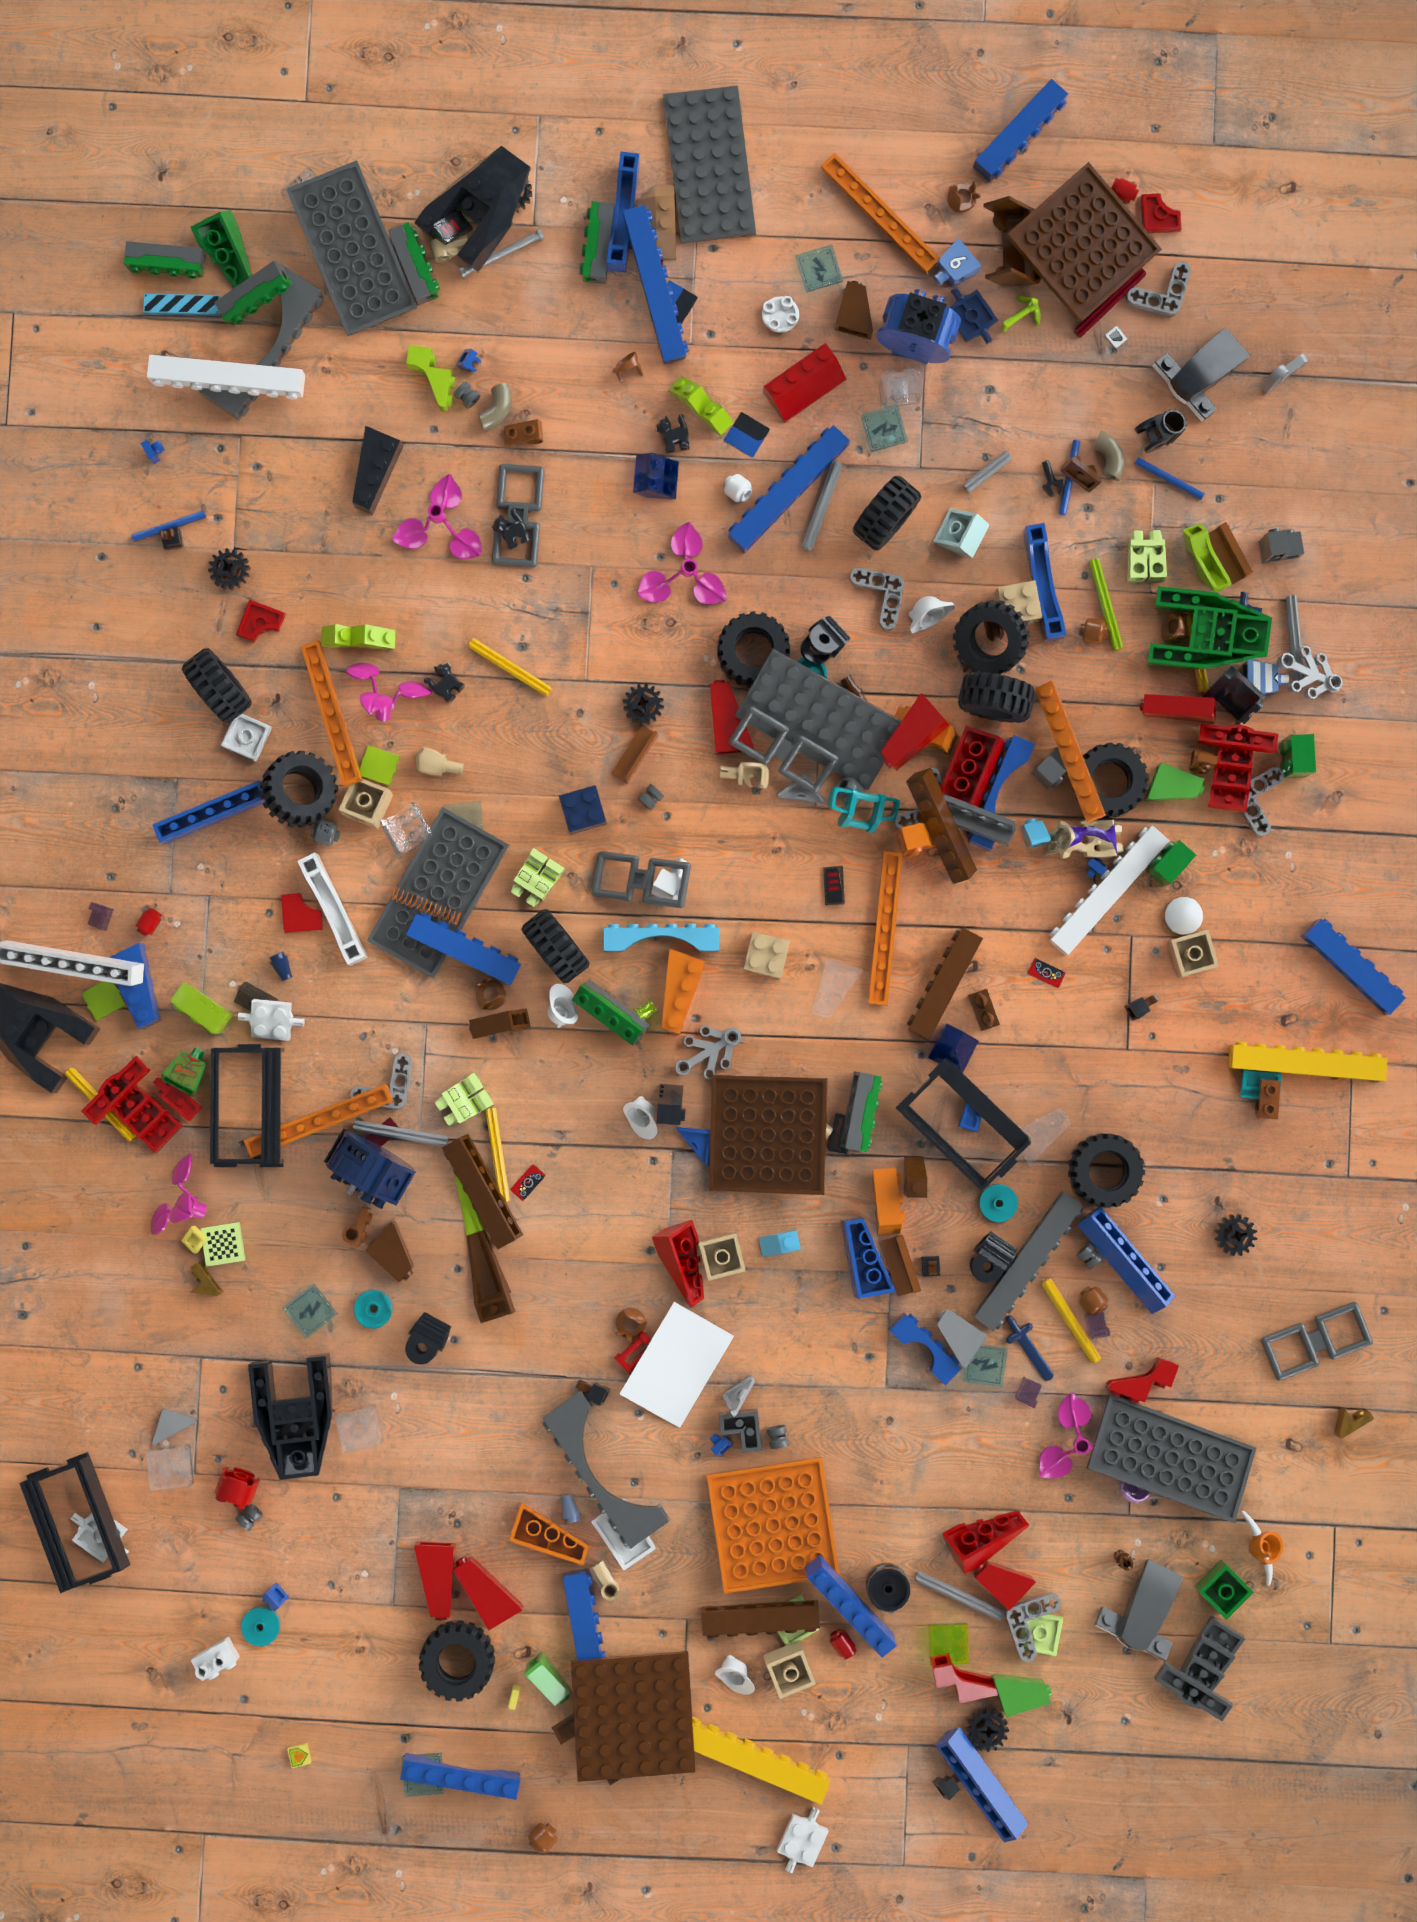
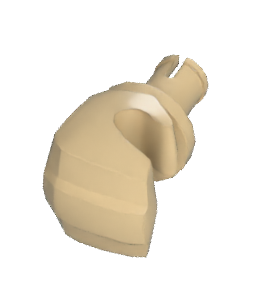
[415,747,464,776]
[720,762,769,789]

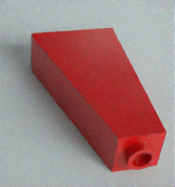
[710,680,754,755]
[881,693,950,771]
[1140,694,1217,724]
[414,1541,456,1621]
[453,1556,524,1631]

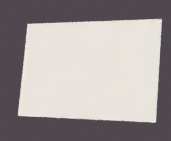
[620,1302,734,1428]

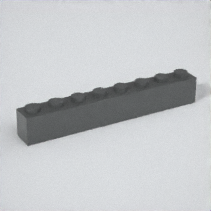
[972,1191,1083,1331]

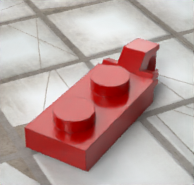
[153,1077,203,1122]

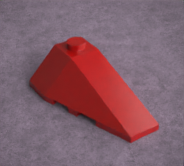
[652,1220,704,1307]
[942,1511,1029,1574]

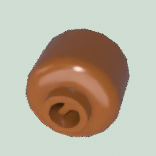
[1080,618,1109,644]
[1079,1286,1108,1316]
[528,1823,557,1854]

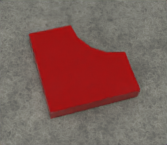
[1141,193,1182,233]
[236,599,286,643]
[281,893,323,933]

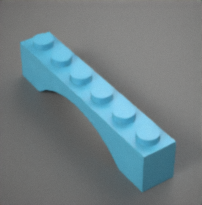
[604,924,719,952]

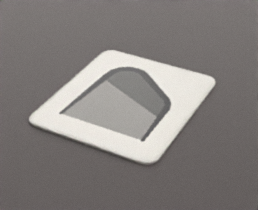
[1106,326,1127,348]

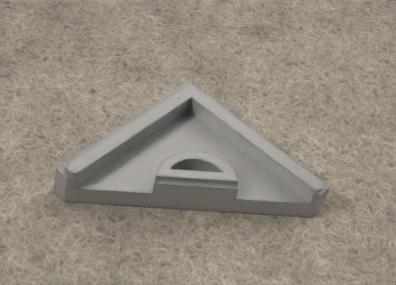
[776,773,826,804]
[722,1375,755,1417]
[152,1408,198,1445]

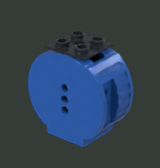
[876,289,961,364]

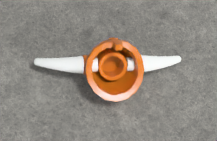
[1241,1511,1283,1586]

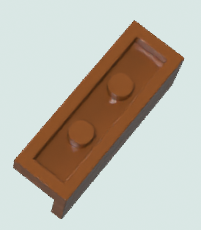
[1208,522,1253,585]
[612,725,658,784]
[880,1234,921,1296]

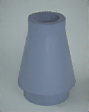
[560,1494,581,1525]

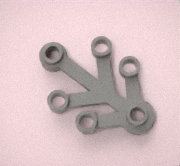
[1277,646,1343,700]
[675,1025,742,1079]

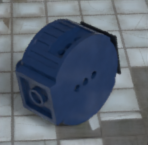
[324,1128,416,1209]

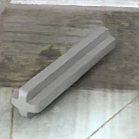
[963,451,1012,493]

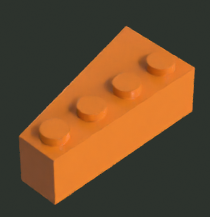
[662,949,706,1035]
[509,1502,589,1565]

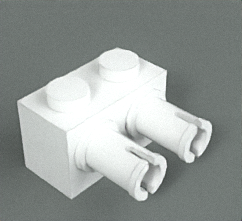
[651,858,687,900]
[191,1636,240,1681]

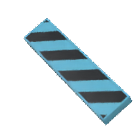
[143,294,221,316]

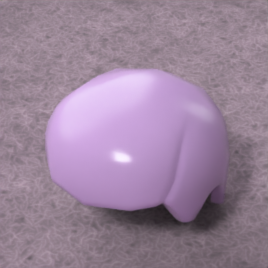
[1119,1482,1151,1503]

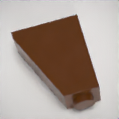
[834,281,873,340]
[469,1008,531,1039]
[904,1157,927,1198]
[365,1221,414,1282]

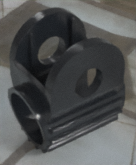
[1134,409,1187,453]
[800,616,851,665]
[970,1231,1017,1283]
[405,1312,452,1365]

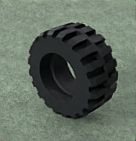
[853,476,922,551]
[953,600,1030,675]
[717,611,790,688]
[182,648,252,723]
[958,672,1035,723]
[1072,742,1149,818]
[260,750,338,828]
[521,909,590,983]
[1068,1133,1145,1208]
[419,1620,495,1702]

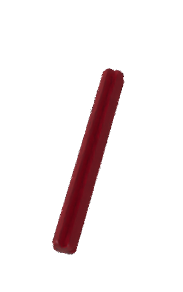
[1074,268,1146,338]

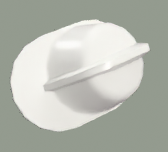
[547,984,578,1028]
[623,1096,658,1140]
[715,1655,755,1695]

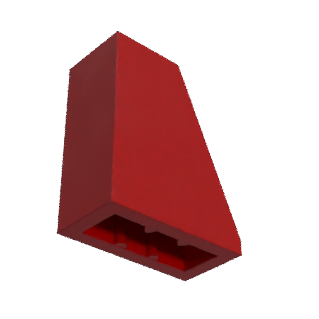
[973,1560,1036,1611]

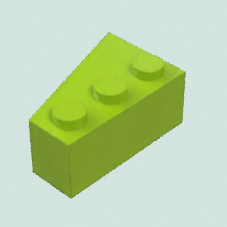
[170,982,234,1035]

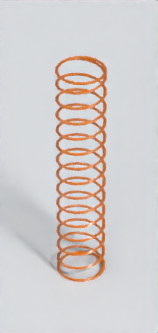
[392,887,461,925]

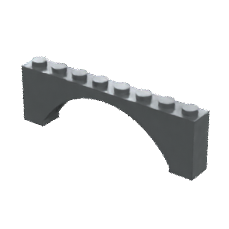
[198,266,324,420]
[542,1391,671,1549]

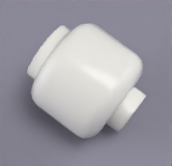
[724,474,752,503]

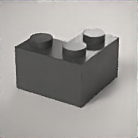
[1258,528,1305,564]
[1031,747,1068,789]
[719,1408,762,1453]

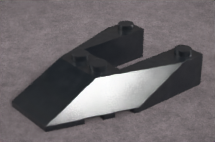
[414,146,531,272]
[0,983,100,1093]
[248,1353,332,1480]

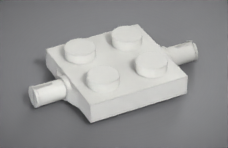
[238,999,305,1041]
[70,1512,129,1563]
[776,1807,829,1873]

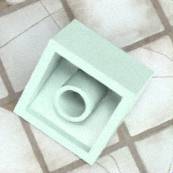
[933,508,989,558]

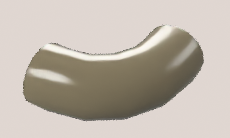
[479,383,512,432]
[1093,431,1125,481]

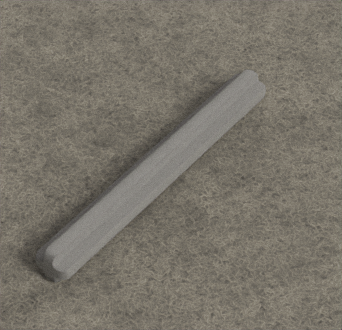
[802,461,843,551]
[1285,595,1305,689]
[353,1120,448,1146]
[915,1571,1005,1621]

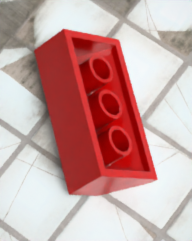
[763,343,847,423]
[940,726,1005,807]

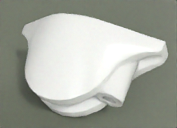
[909,596,956,633]

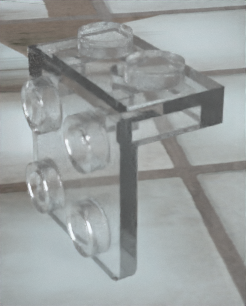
[379,802,431,856]

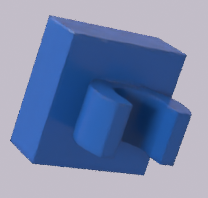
[456,349,482,372]
[140,439,165,464]
[1086,857,1108,879]
[709,1433,734,1457]
[262,1583,289,1611]

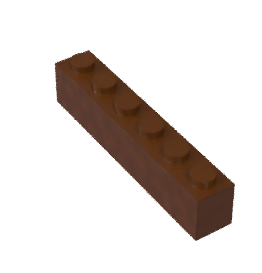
[906,768,977,884]
[907,927,983,1040]
[442,1134,523,1250]
[701,1600,820,1638]

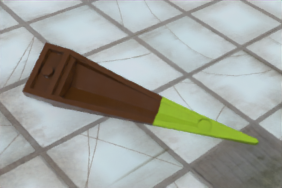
[454,1174,516,1323]

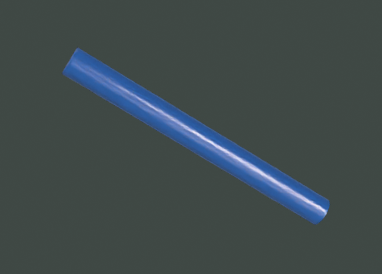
[1059,440,1081,515]
[1134,457,1205,500]
[132,510,206,542]

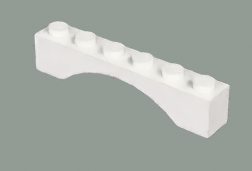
[297,853,368,966]

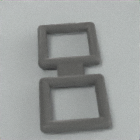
[492,464,545,568]
[729,706,838,794]
[591,851,691,908]
[1261,1302,1373,1381]

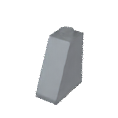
[937,1309,988,1368]

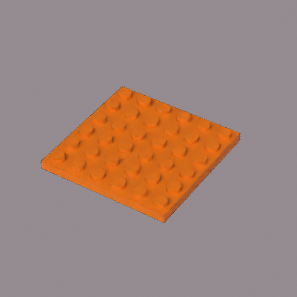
[707,1457,840,1594]

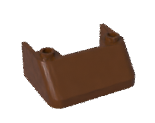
[983,196,1041,286]

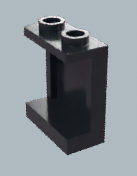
[1202,666,1266,725]

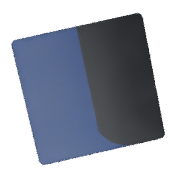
[667,280,698,324]
[724,412,770,457]

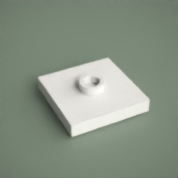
[221,714,272,762]

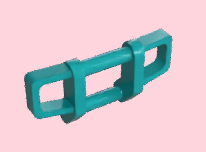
[828,787,900,833]

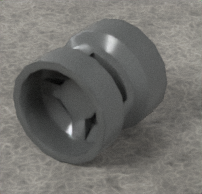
[454,381,481,409]
[637,784,664,810]
[1076,1243,1104,1270]
[767,1425,789,1449]
[235,1504,263,1531]

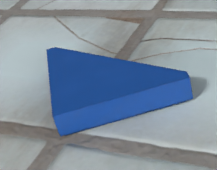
[677,1127,711,1166]

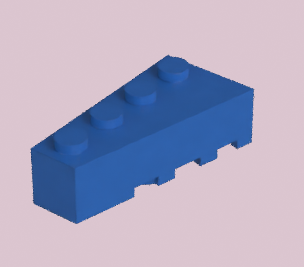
[109,942,161,1029]
[841,1217,896,1299]

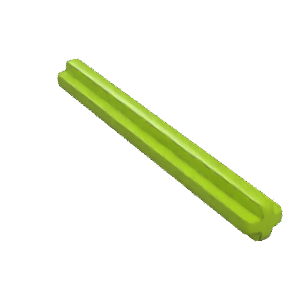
[1089,558,1123,650]

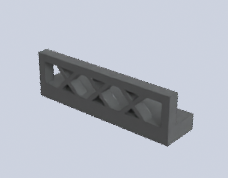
[944,794,1016,847]

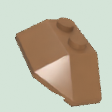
[637,184,676,260]

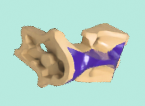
[1045,820,1124,859]

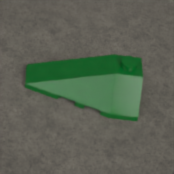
[190,210,252,288]

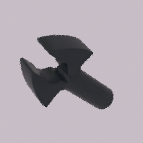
[1042,460,1063,497]

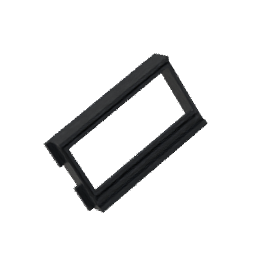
[210,1044,284,1167]
[896,1059,1032,1191]
[19,1452,130,1594]

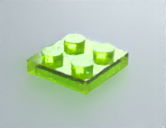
[928,1623,969,1665]

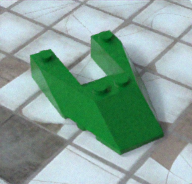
[1147,586,1272,669]

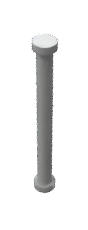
[458,228,545,279]

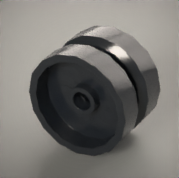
[866,1563,910,1612]

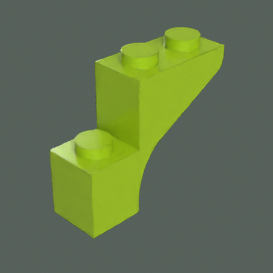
[406,345,456,412]
[669,376,734,435]
[1182,523,1231,592]
[321,624,396,650]

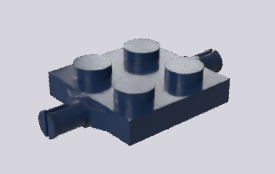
[949,287,998,345]

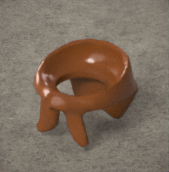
[947,181,981,212]
[613,352,643,383]
[1161,612,1190,642]
[476,977,506,1010]
[615,1308,647,1342]

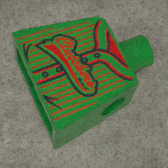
[161,1047,206,1097]

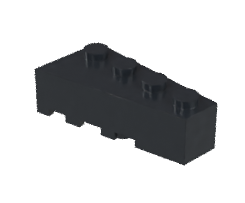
[352,425,403,515]
[656,1084,686,1125]

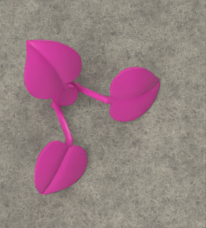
[392,474,482,559]
[637,522,726,605]
[347,663,432,721]
[151,1154,207,1235]
[1039,1393,1094,1479]

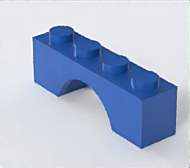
[889,1313,961,1386]

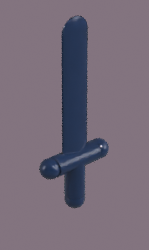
[1006,1315,1053,1381]

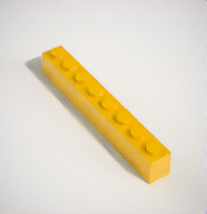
[1228,1042,1388,1081]
[692,1716,830,1804]

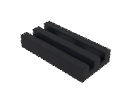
[828,1113,848,1154]

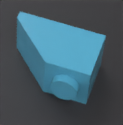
[1021,818,1051,849]
[758,1229,801,1257]

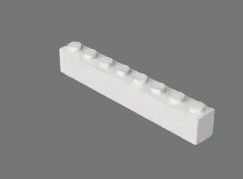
[147,355,305,399]
[1048,825,1170,956]
[0,940,144,986]

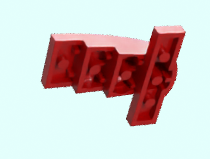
[1198,723,1279,813]
[81,1056,183,1153]

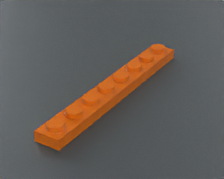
[821,153,940,274]
[301,640,363,787]
[1035,680,1106,823]
[868,851,903,1006]
[243,1083,393,1158]

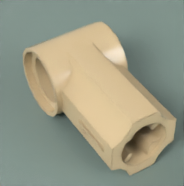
[431,235,468,263]
[589,1560,620,1601]

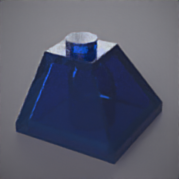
[927,1023,979,1072]

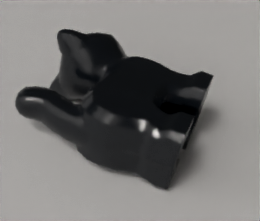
[656,414,690,454]
[492,508,531,550]
[424,663,465,703]

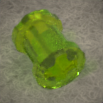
[634,999,659,1020]

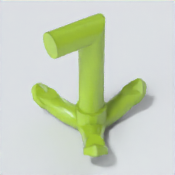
[1001,295,1041,332]

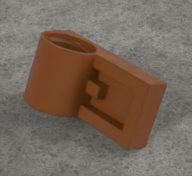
[503,419,543,446]
[1189,750,1218,774]
[1255,1079,1281,1120]
[342,1206,373,1247]

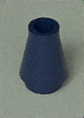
[269,951,293,981]

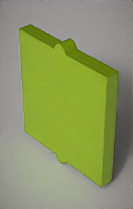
[360,745,400,786]
[81,981,126,1021]

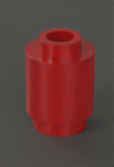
[1111,178,1139,203]
[135,907,162,937]
[829,1629,857,1660]

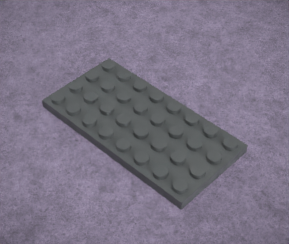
[663,85,756,244]
[286,160,417,336]
[735,649,901,790]
[367,807,510,978]
[1086,1394,1256,1523]

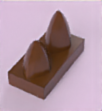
[1060,456,1103,493]
[968,989,1000,1031]

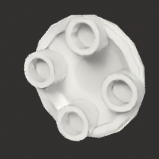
[762,296,799,333]
[1165,897,1203,935]

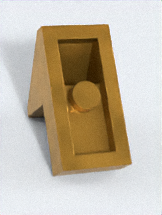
[191,1261,224,1296]
[1334,1406,1374,1439]

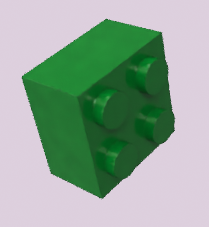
[1279,734,1316,778]
[1146,840,1196,887]
[1194,1560,1254,1620]

